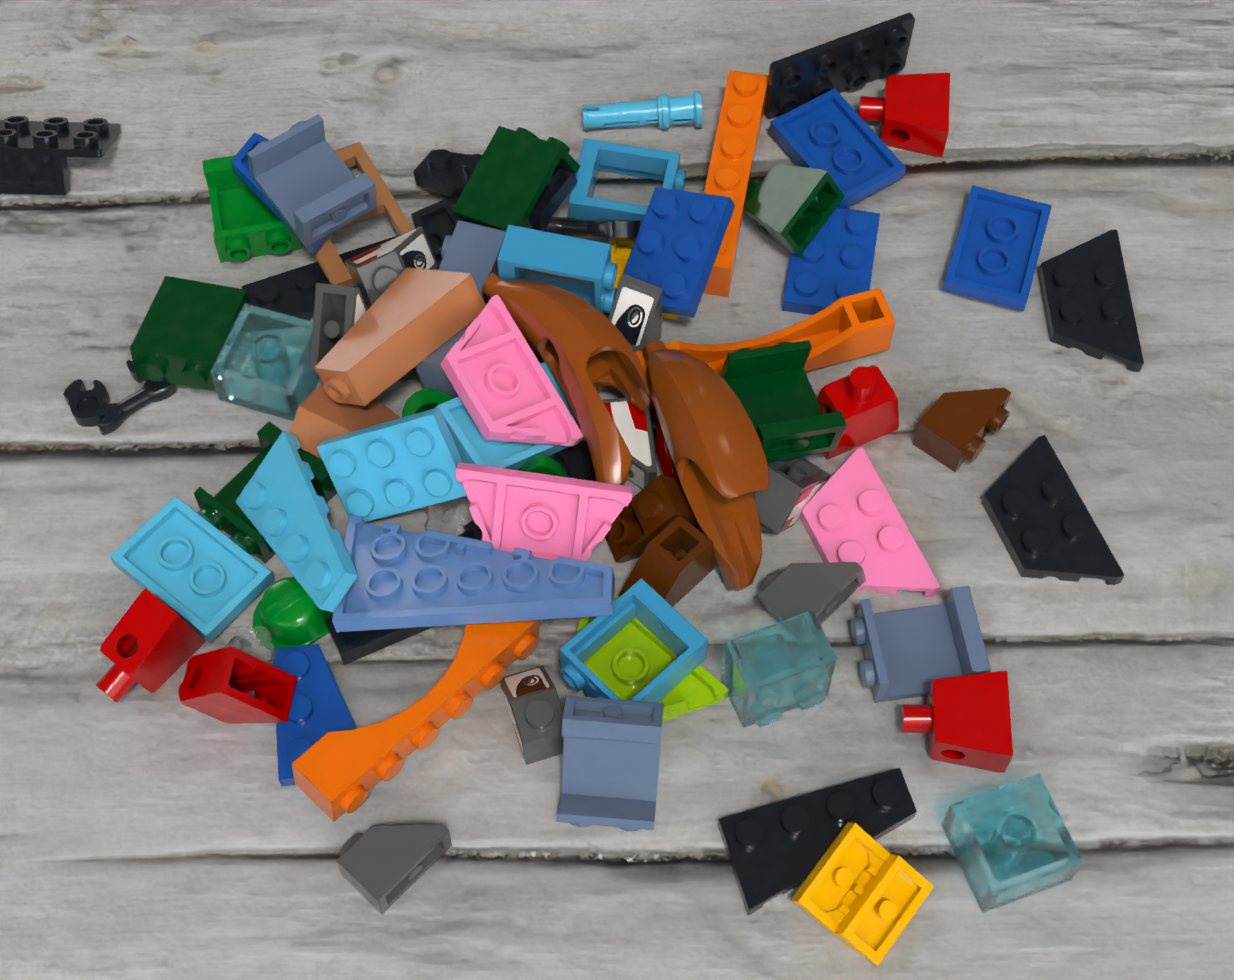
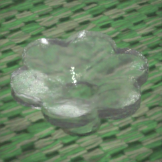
[425,497,473,536]
[224,626,276,664]

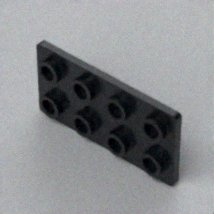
[764,12,915,119]
[0,116,121,195]

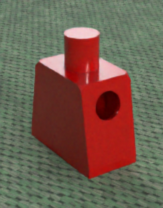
[858,73,950,157]
[817,365,899,460]
[96,588,206,703]
[178,646,297,724]
[900,671,1013,773]

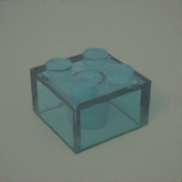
[210,303,320,421]
[721,610,837,728]
[941,773,1083,913]

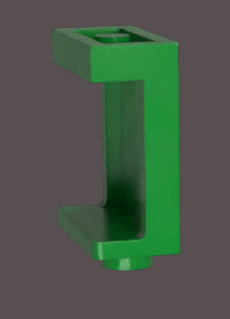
[202,155,302,263]

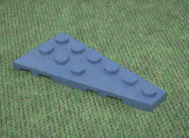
[332,515,615,632]

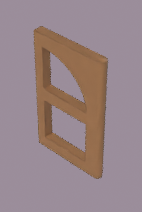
[315,142,413,287]

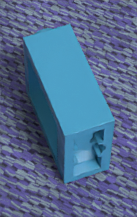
[568,139,686,227]
[497,224,617,315]
[559,578,708,703]

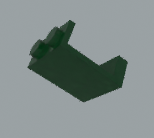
[452,126,580,231]
[130,276,251,392]
[720,340,847,463]
[194,421,337,564]

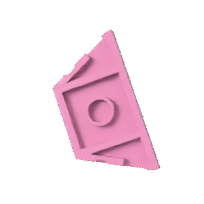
[440,294,584,446]
[800,447,940,597]
[455,462,634,561]

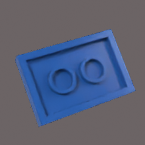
[769,88,906,208]
[942,185,1052,311]
[617,187,735,318]
[782,207,880,315]

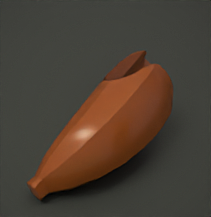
[482,273,652,485]
[643,340,769,591]

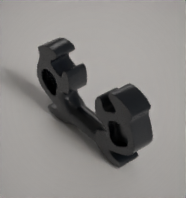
[532,217,640,238]
[63,360,177,435]

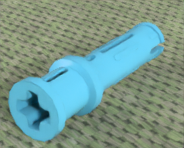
[582,91,703,131]

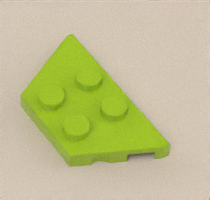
[577,593,729,722]

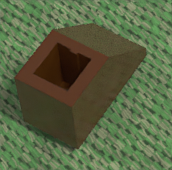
[913,388,1011,472]
[605,475,699,563]
[618,515,714,607]

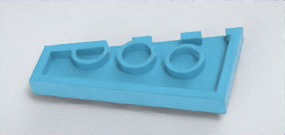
[235,431,358,612]

